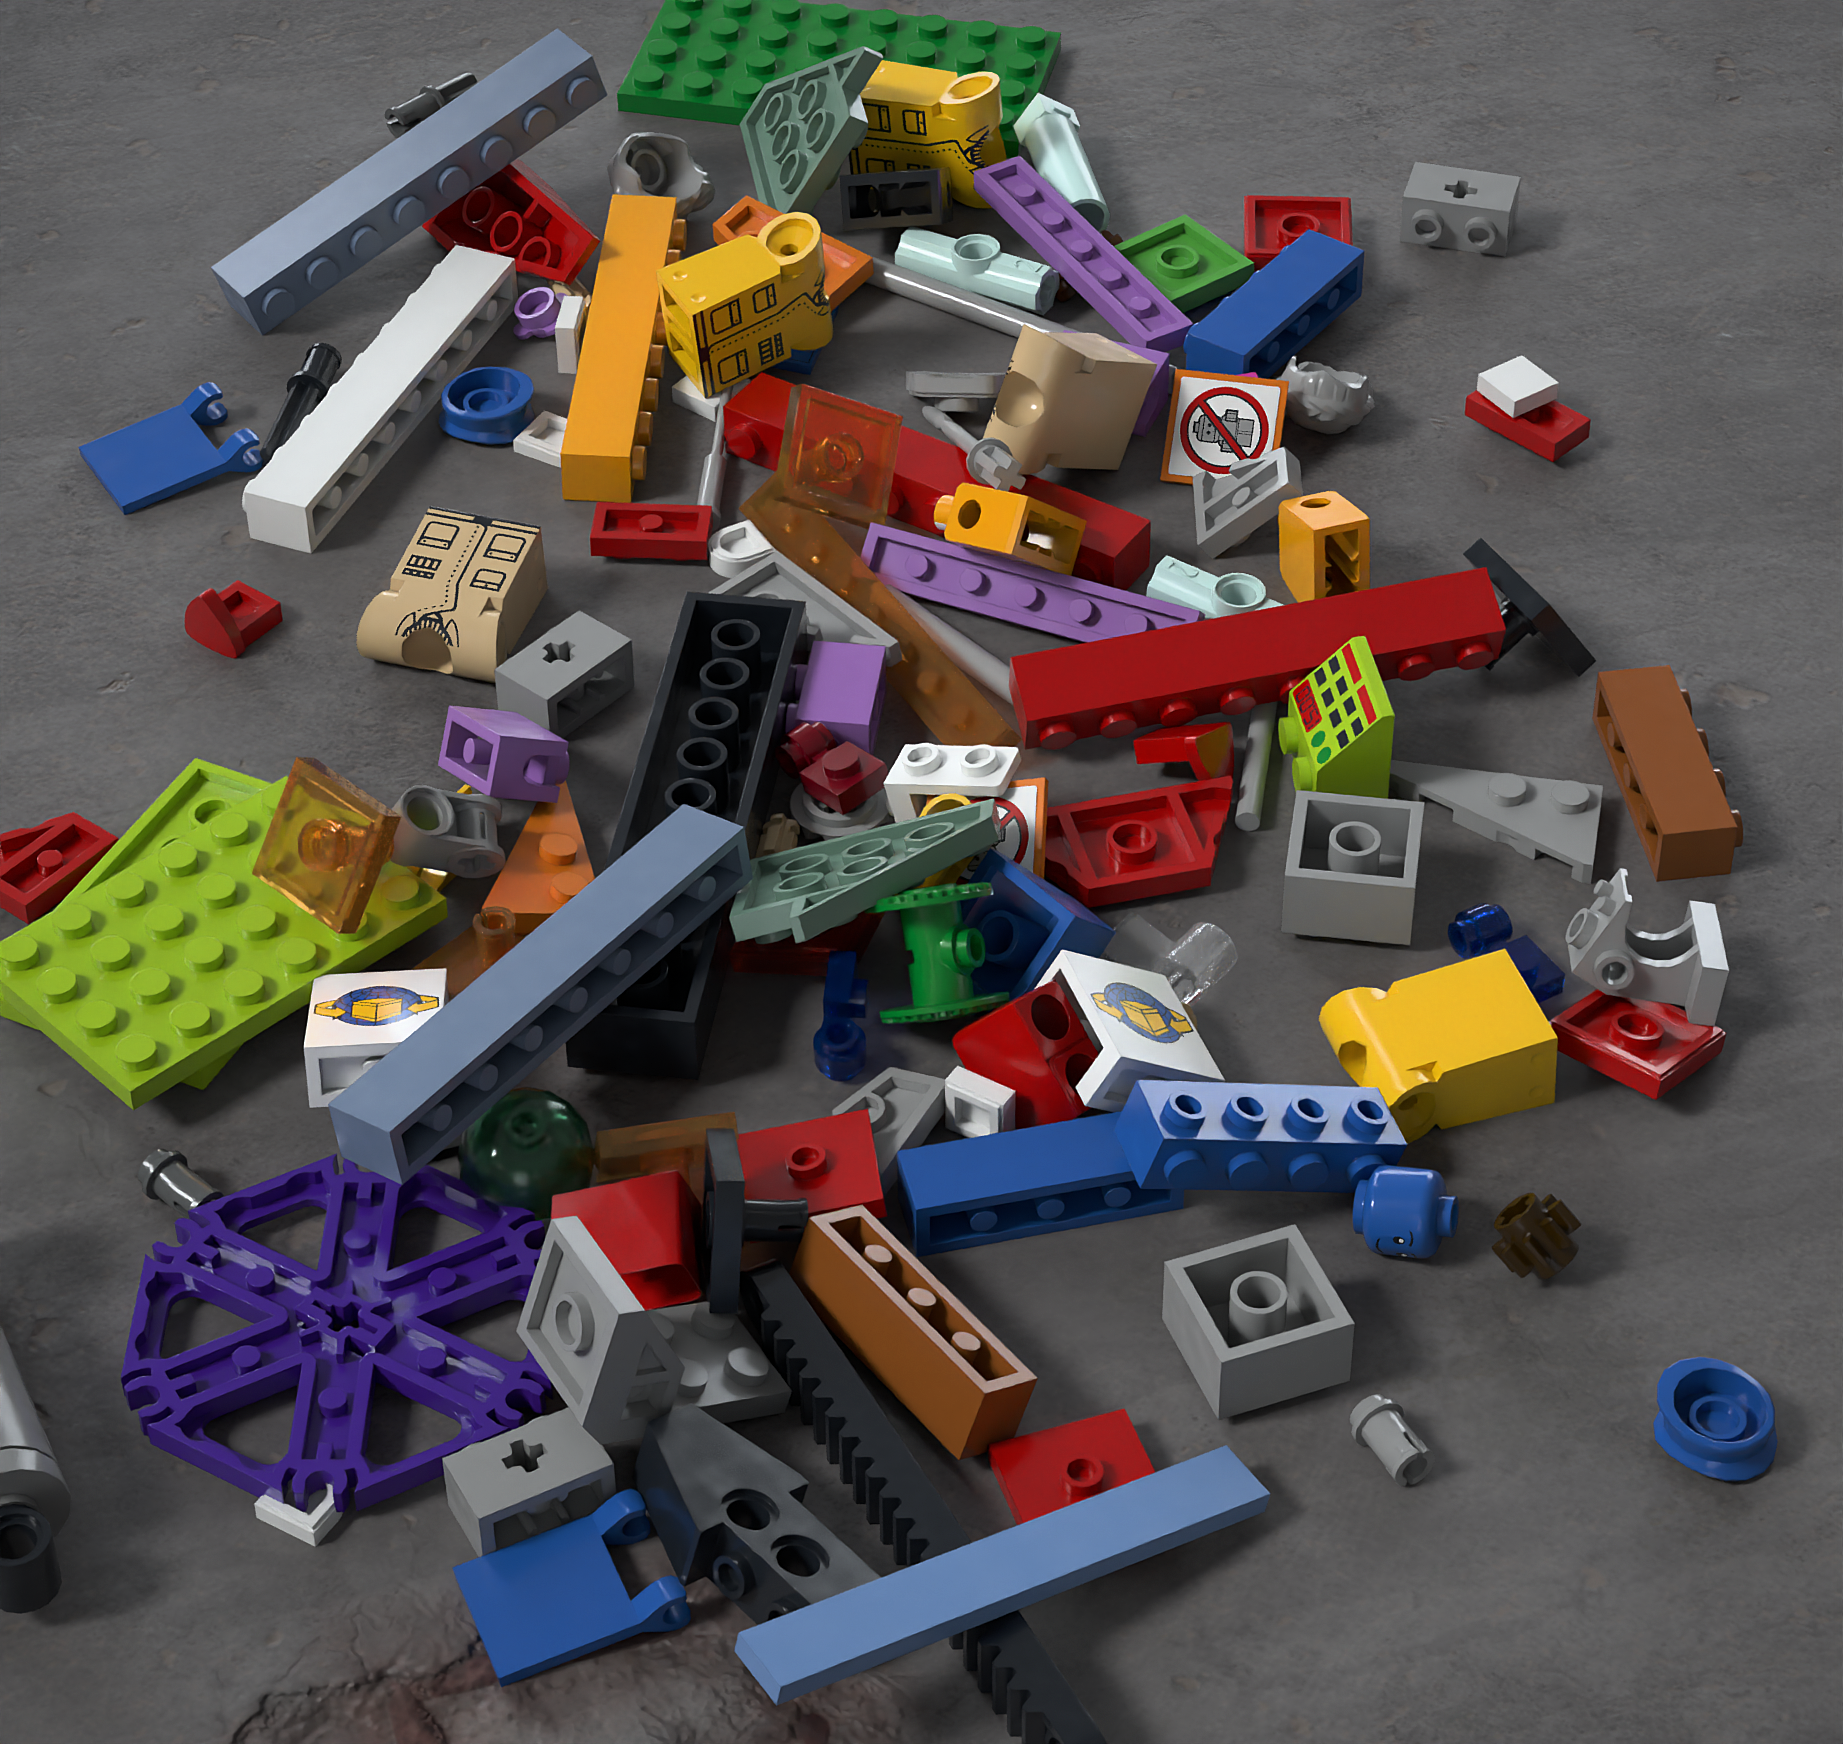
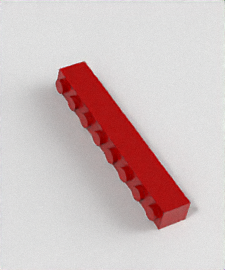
[723,372,1151,591]
[1008,567,1506,750]

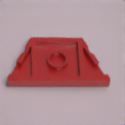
[1044,776,1233,908]

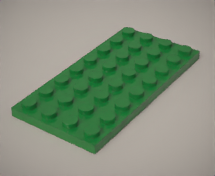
[617,0,1061,158]

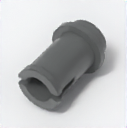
[138,1149,225,1219]

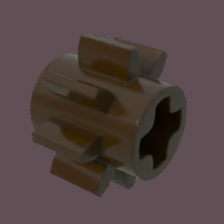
[1492,1193,1581,1279]

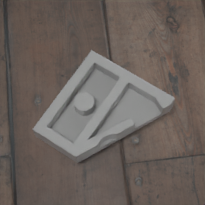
[1193,447,1303,559]

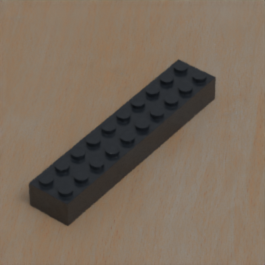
[565,591,808,1080]

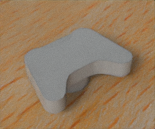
[906,371,1006,412]

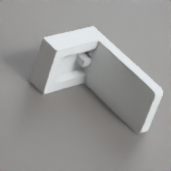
[883,743,1021,823]

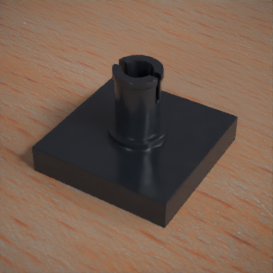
[1463,537,1596,677]
[701,1128,808,1314]

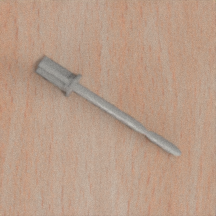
[922,406,1026,492]

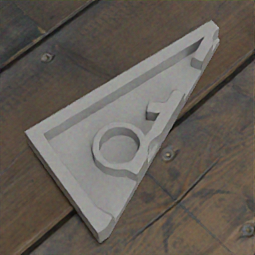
[709,551,903,667]
[1389,760,1603,884]

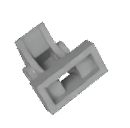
[1565,868,1729,1027]

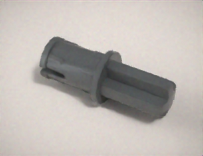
[385,73,478,138]

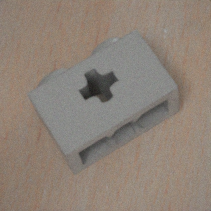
[1400,162,1521,257]
[494,611,635,739]
[442,1407,616,1557]

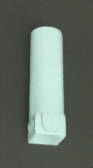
[1013,93,1110,232]

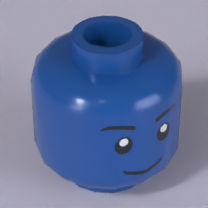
[1353,1165,1459,1258]

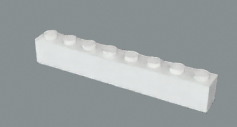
[242,245,518,554]

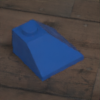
[960,848,1116,1012]

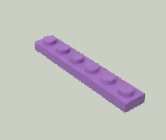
[974,156,1194,352]
[854,522,1206,643]

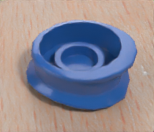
[439,366,535,444]
[1653,1357,1778,1481]

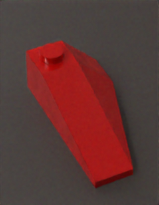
[422,159,600,286]

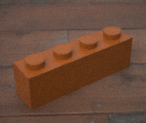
[1592,665,1743,882]
[789,1205,1038,1460]

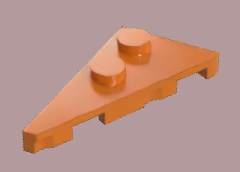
[479,780,595,933]

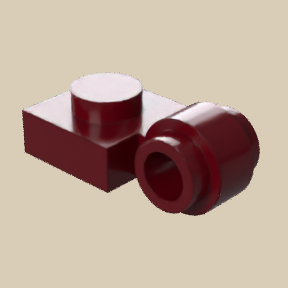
[775,722,889,815]

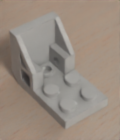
[516,1216,792,1445]

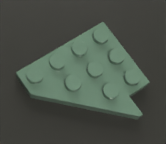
[740,46,883,216]
[729,798,1001,944]

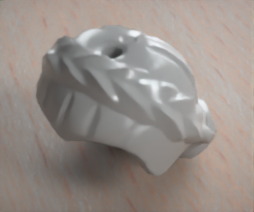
[607,132,715,219]
[1276,356,1375,434]

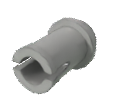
[1350,1394,1435,1486]

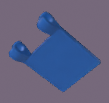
[78,382,263,515]
[452,1489,691,1687]

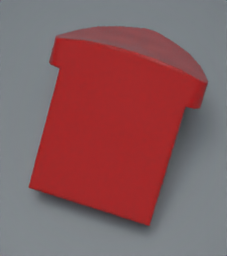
[185,580,283,658]
[1133,722,1234,781]

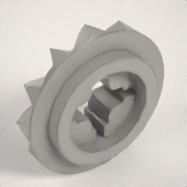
[790,782,889,841]

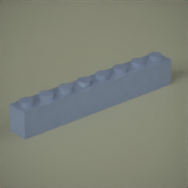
[211,28,607,336]
[328,804,753,1185]

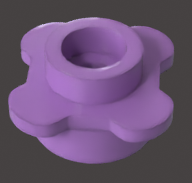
[513,287,567,340]

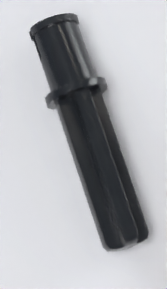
[260,343,342,467]

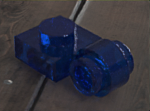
[1448,903,1565,1004]
[813,950,869,1082]

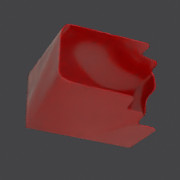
[952,979,1099,1129]
[551,1170,702,1311]

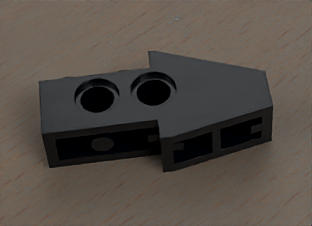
[632,1403,881,1625]

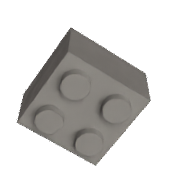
[1281,790,1425,945]
[1162,1224,1355,1420]

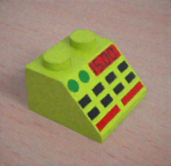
[1278,636,1395,799]

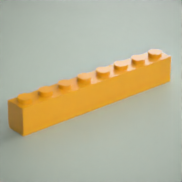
[560,194,687,503]

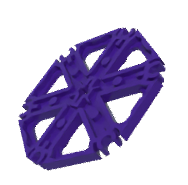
[121,1153,554,1512]

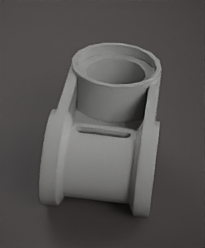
[376,785,505,878]

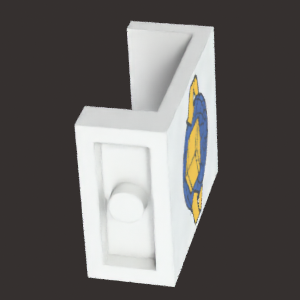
[1035,949,1225,1112]
[304,968,449,1108]

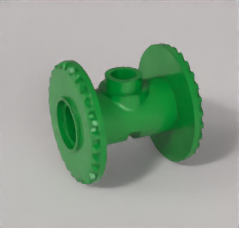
[864,882,1010,1024]

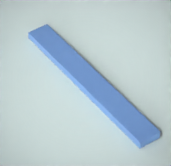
[734,1445,1270,1706]

